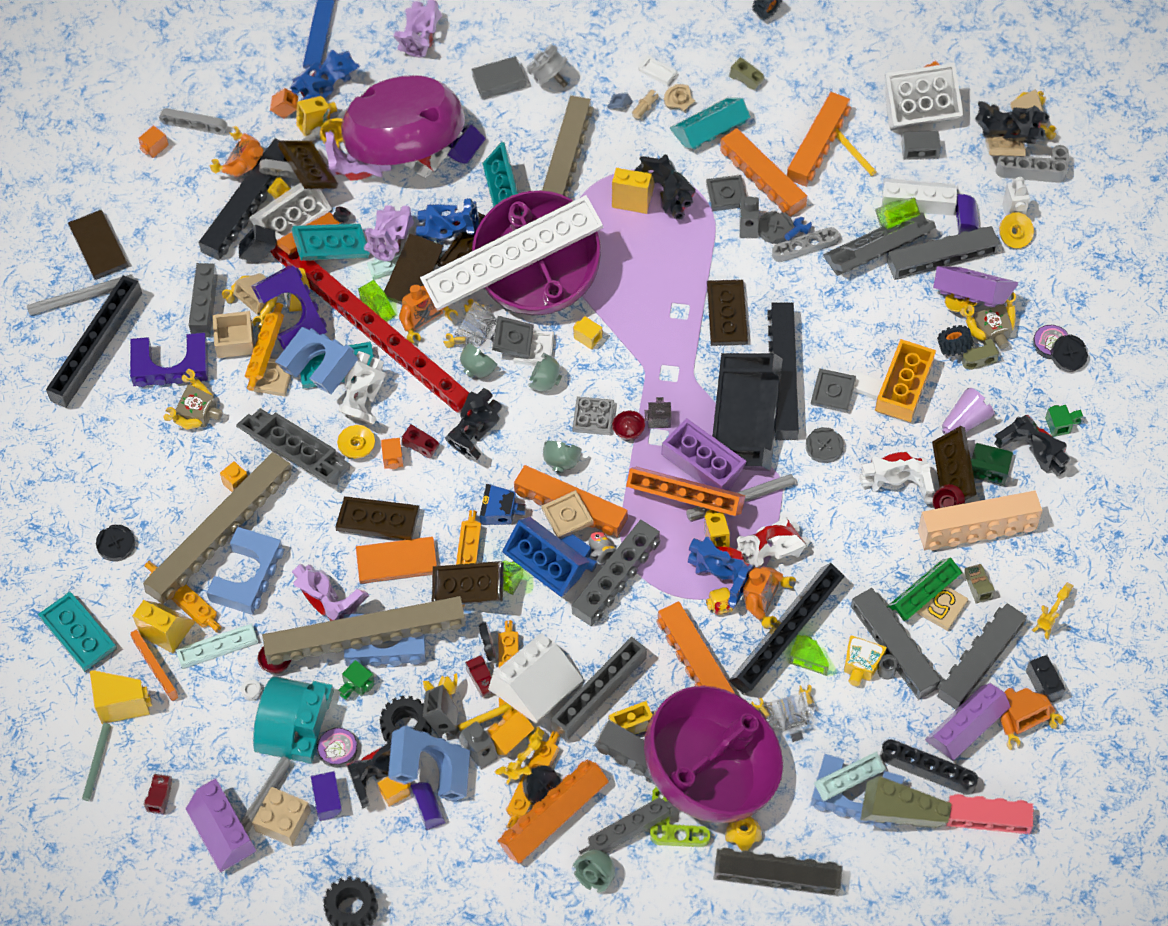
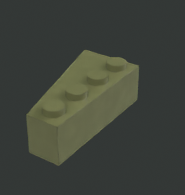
[860,776,952,828]

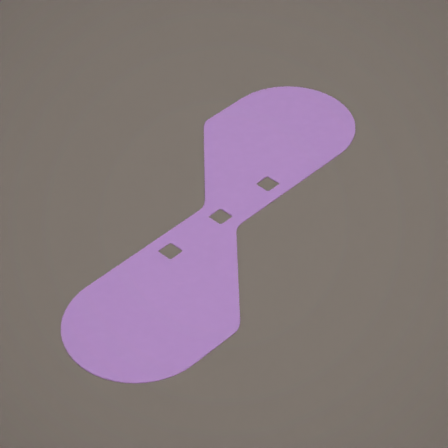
[580,169,783,600]

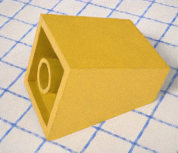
[612,168,655,214]
[132,600,195,654]
[90,670,152,724]

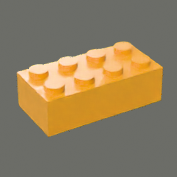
[875,339,936,422]

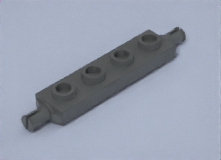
[579,797,674,855]

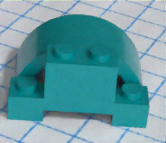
[253,676,334,764]

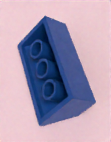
[502,517,590,597]

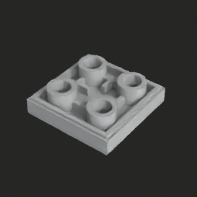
[572,396,614,435]

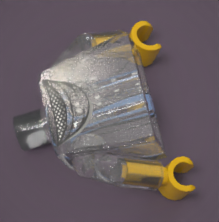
[443,298,497,348]
[751,685,816,742]

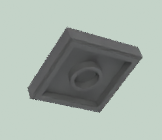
[706,175,746,212]
[492,316,534,359]
[811,368,856,413]

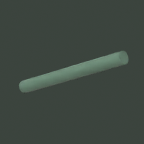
[82,723,111,801]

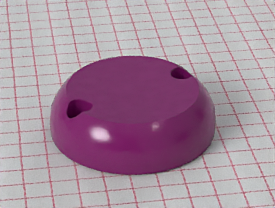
[341,75,465,165]
[472,191,601,315]
[644,686,783,823]

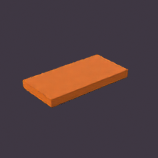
[356,537,437,584]

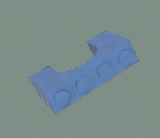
[275,327,358,394]
[206,527,284,615]
[344,613,426,667]
[388,726,470,801]
[810,754,904,829]

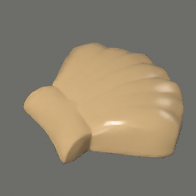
[664,84,695,111]

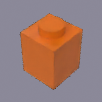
[270,88,299,118]
[138,125,168,158]
[381,438,403,469]

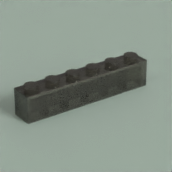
[713,848,843,897]

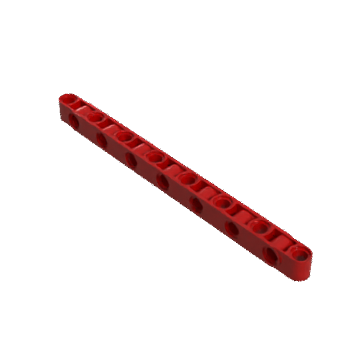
[270,245,469,413]

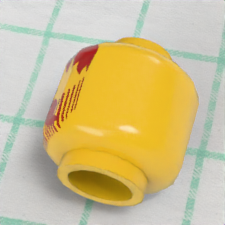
[706,587,733,615]

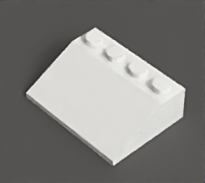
[885,63,963,129]
[488,633,584,723]

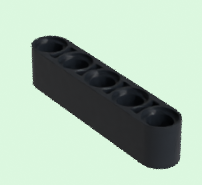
[880,739,978,795]

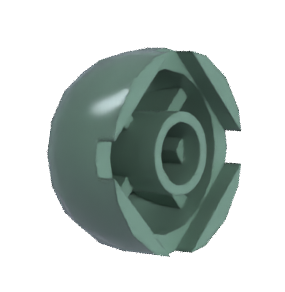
[460,343,498,378]
[528,353,562,391]
[543,440,582,473]
[573,849,615,892]

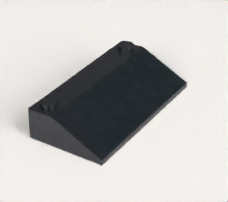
[712,353,783,471]

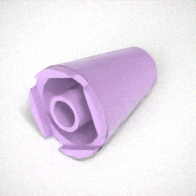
[942,388,995,435]

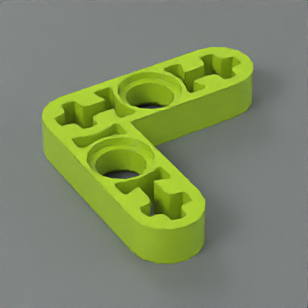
[650,787,711,847]

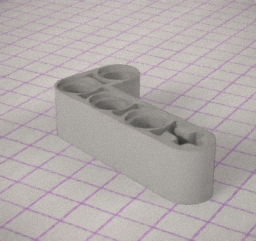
[996,145,1069,183]

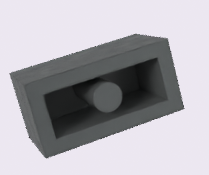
[901,130,941,160]

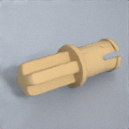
[632,90,659,119]

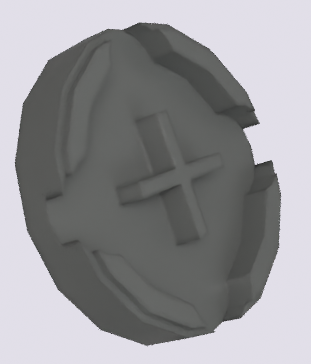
[758,211,794,244]
[805,427,844,463]

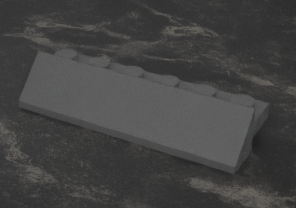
[823,211,936,276]
[236,408,350,485]

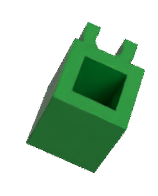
[1045,405,1083,437]
[338,660,375,701]

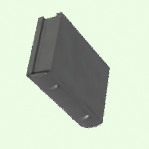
[471,56,527,99]

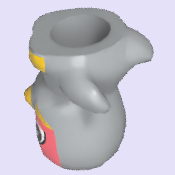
[588,532,616,564]

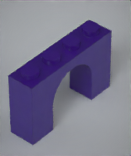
[251,265,327,351]
[130,333,208,387]

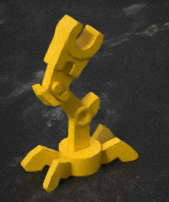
[1031,582,1074,640]
[494,726,545,785]

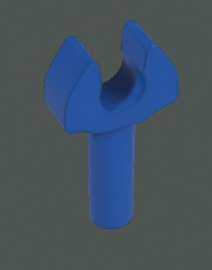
[784,217,812,241]

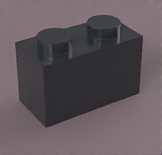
[239,225,277,264]
[1026,655,1065,703]

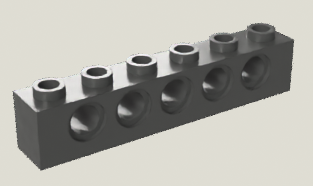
[571,519,661,626]

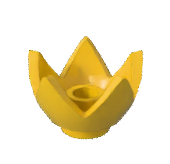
[320,118,343,149]
[423,673,458,699]
[725,816,762,853]

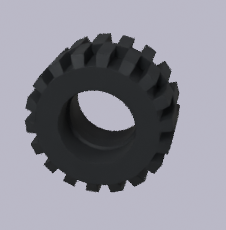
[379,696,432,743]
[323,876,378,926]

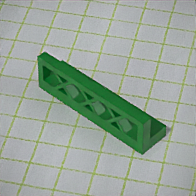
[886,557,962,621]

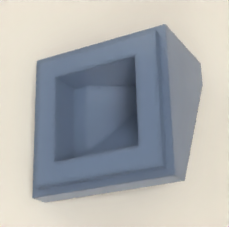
[607,93,633,109]

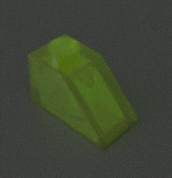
[875,197,921,228]
[358,279,396,322]
[503,560,524,595]
[789,635,829,676]

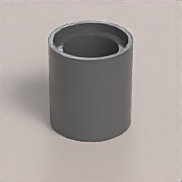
[878,655,898,680]

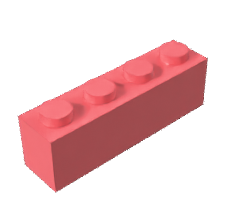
[946,794,1033,835]

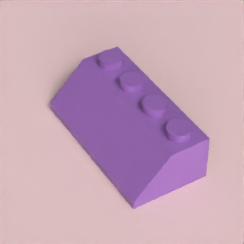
[933,266,1018,307]
[661,418,746,490]
[925,683,1010,761]
[185,778,257,873]

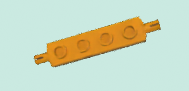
[245,303,284,391]
[456,510,481,607]
[144,560,222,632]
[498,620,519,710]
[506,731,559,829]

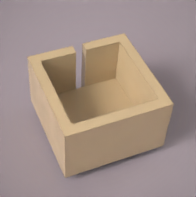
[213,311,254,358]
[252,787,311,847]

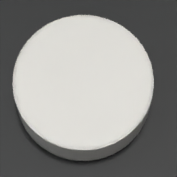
[241,680,262,701]

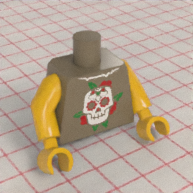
[960,292,1016,349]
[163,369,223,430]

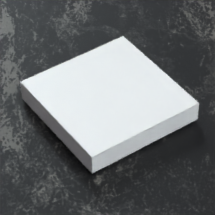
[513,330,554,366]

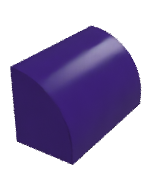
[447,124,486,164]
[955,194,980,234]
[310,771,342,821]
[411,782,445,830]

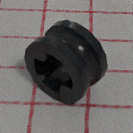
[333,206,351,223]

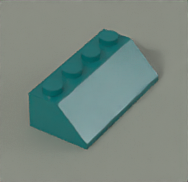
[669,97,751,150]
[482,142,523,216]

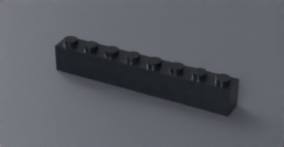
[198,138,287,261]
[46,275,142,408]
[767,302,799,440]
[728,563,845,694]

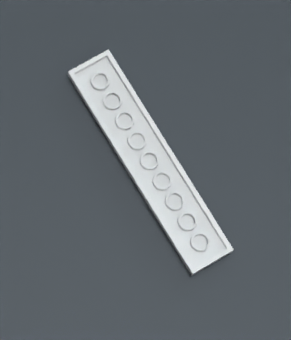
[420,195,603,311]

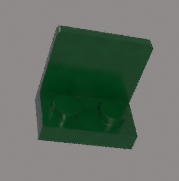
[971,443,1013,486]

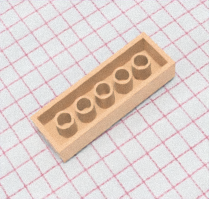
[918,490,1042,550]

